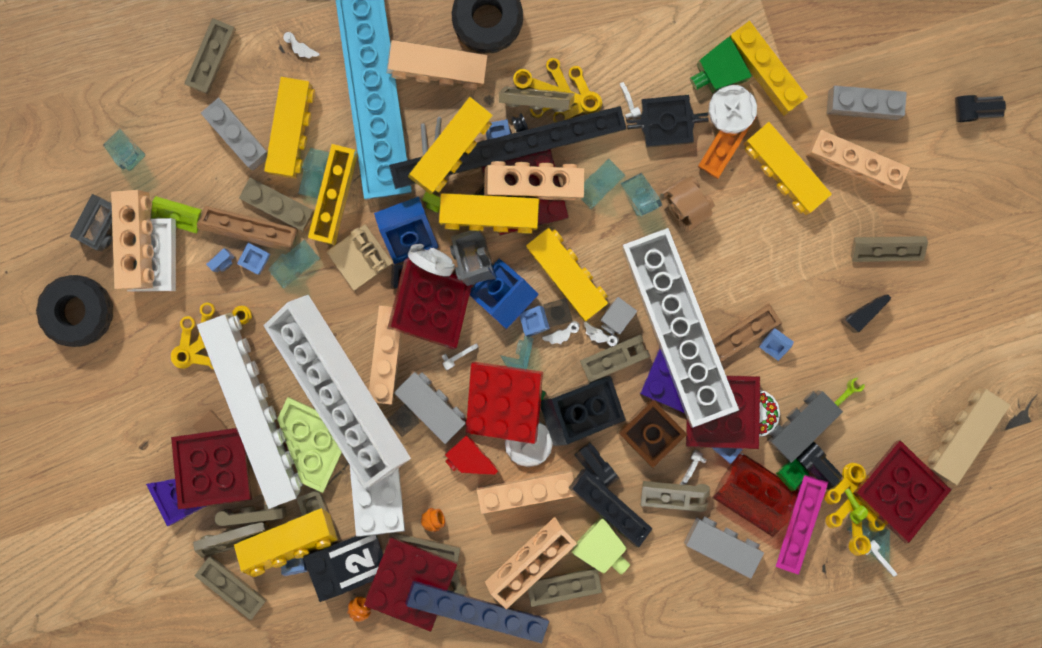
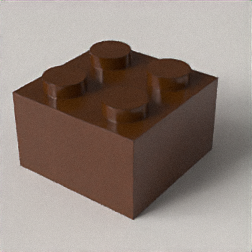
[617,399,688,468]

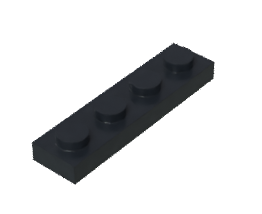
[569,469,653,548]

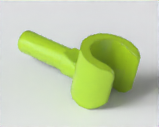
[834,378,865,406]
[845,489,868,524]

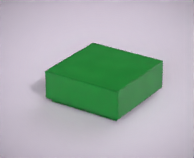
[776,459,810,491]

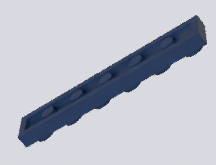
[405,581,549,644]

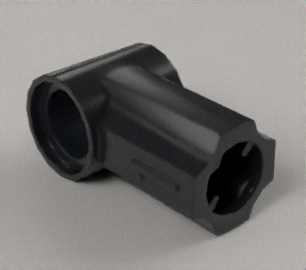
[955,95,1006,122]
[796,441,843,490]
[574,442,620,488]

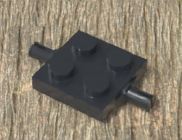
[626,95,709,148]

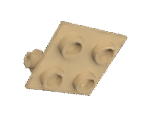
[327,225,392,290]

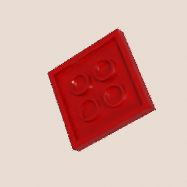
[466,362,543,444]

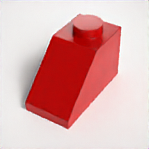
[445,434,499,475]

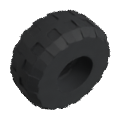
[451,0,523,54]
[36,275,113,347]

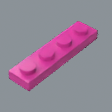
[775,475,828,575]

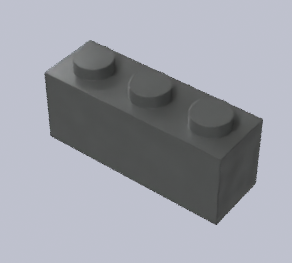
[767,390,843,463]

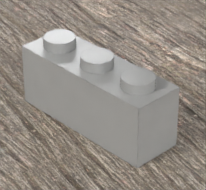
[826,86,907,120]
[201,97,268,171]
[394,372,466,444]
[684,516,764,579]

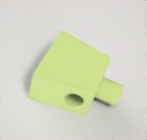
[571,516,630,575]

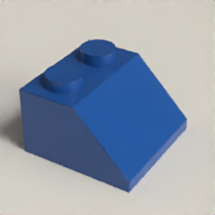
[374,196,439,264]
[470,258,539,329]

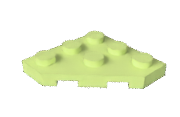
[277,397,342,493]

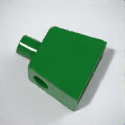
[690,36,752,93]

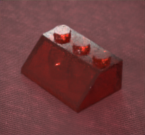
[712,452,800,537]

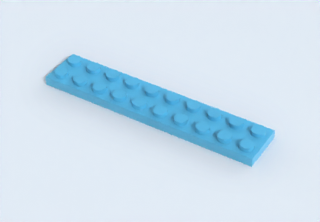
[336,0,412,200]

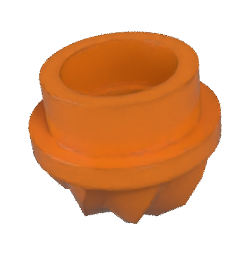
[421,508,445,532]
[347,597,371,622]

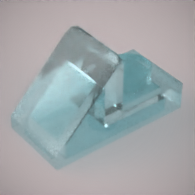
[103,129,145,171]
[298,148,329,199]
[581,159,625,210]
[620,173,663,216]
[268,240,321,288]
[500,336,534,369]
[847,525,890,565]

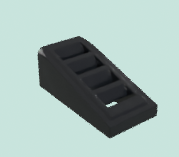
[840,294,892,333]

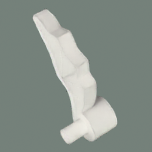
[283,32,319,59]
[619,82,641,120]
[542,321,580,344]
[584,321,619,346]
[442,343,478,370]
[680,450,707,485]
[866,540,898,577]

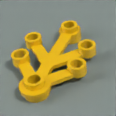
[513,58,602,123]
[171,302,252,370]
[824,463,885,556]

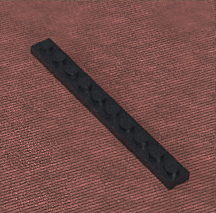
[389,106,627,189]

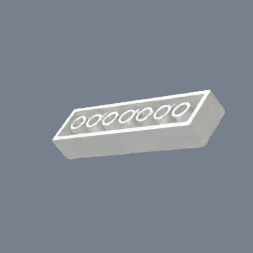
[622,228,739,428]
[263,295,411,489]
[197,312,303,509]

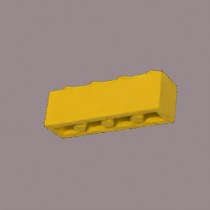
[730,20,808,116]
[264,77,315,179]
[408,97,493,194]
[744,122,832,215]
[308,144,358,246]
[439,193,539,234]
[526,228,608,322]
[234,508,338,577]

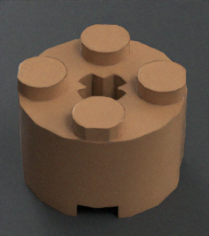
[660,176,715,233]

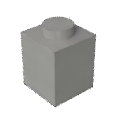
[600,297,637,335]

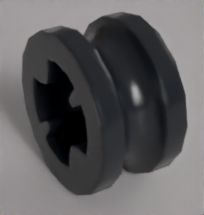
[511,113,528,132]

